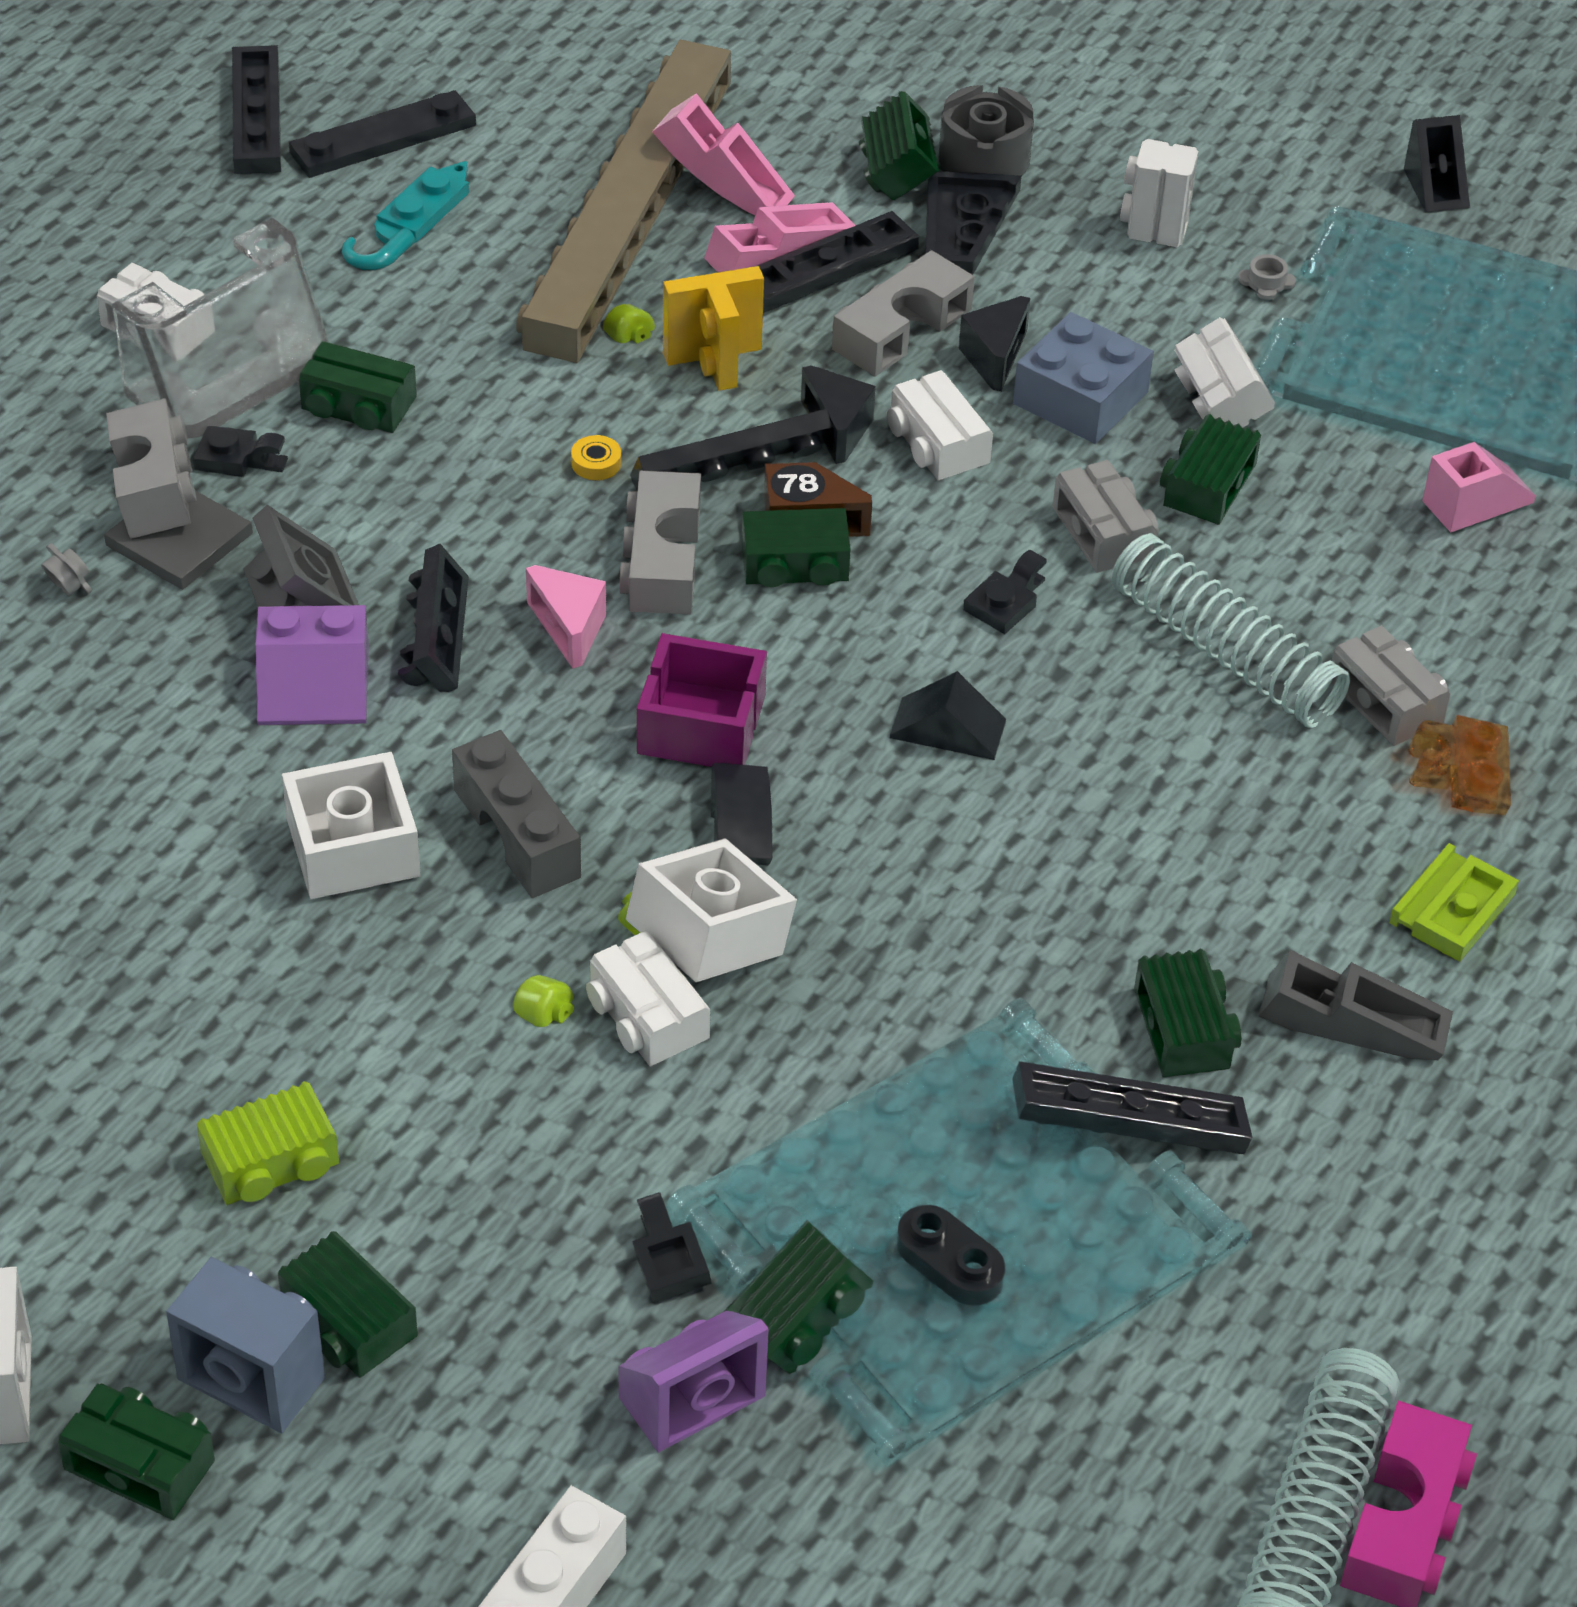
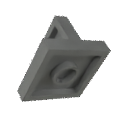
[243,505,359,607]

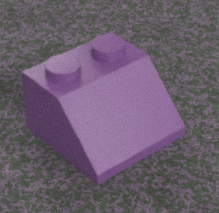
[256,605,369,725]
[619,1310,769,1453]

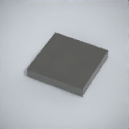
[104,490,253,590]

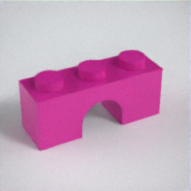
[1340,1400,1477,1607]

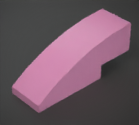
[652,93,795,215]
[704,202,856,272]

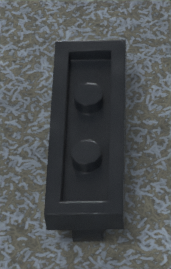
[398,544,469,692]

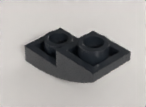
[711,762,772,865]

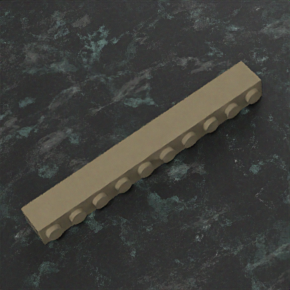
[516,39,731,363]

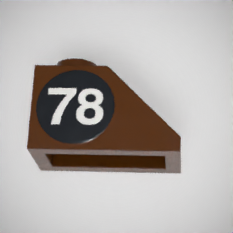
[764,462,872,537]

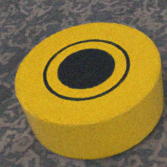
[571,435,622,480]

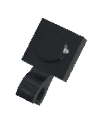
[193,426,288,477]
[963,550,1047,635]
[632,1192,712,1303]

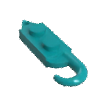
[342,161,469,270]

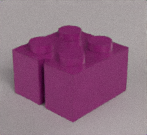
[637,633,767,767]

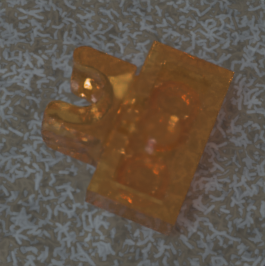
[1408,715,1511,815]

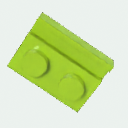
[1389,843,1519,962]

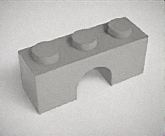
[832,250,975,377]
[106,398,197,539]
[620,471,701,614]

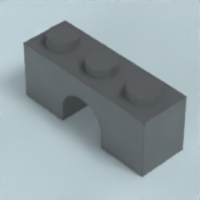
[452,730,581,898]

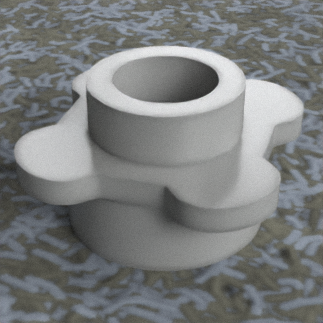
[1238,254,1296,300]
[41,543,92,596]

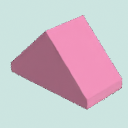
[526,565,606,668]

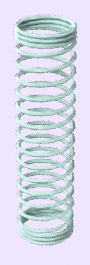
[1112,533,1350,728]
[1237,1348,1400,1607]

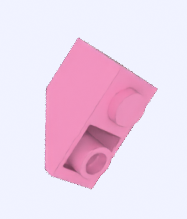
[1422,442,1536,533]

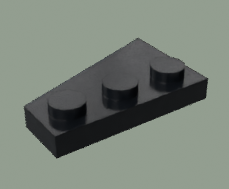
[925,171,1022,275]

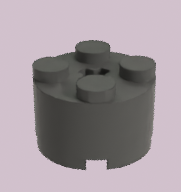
[938,85,1034,175]

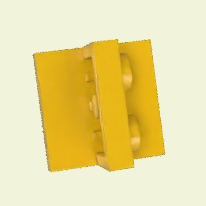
[663,266,764,391]

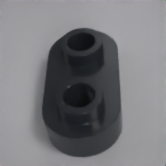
[897,1205,1005,1306]

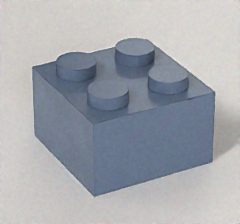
[1013,312,1154,444]
[166,1256,325,1434]

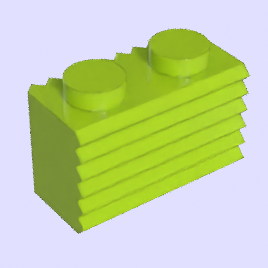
[197,1081,339,1205]

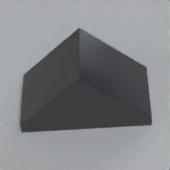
[1404,115,1470,213]
[959,296,1031,392]
[801,365,876,464]
[890,671,1006,760]

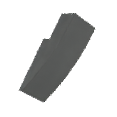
[1259,950,1453,1061]

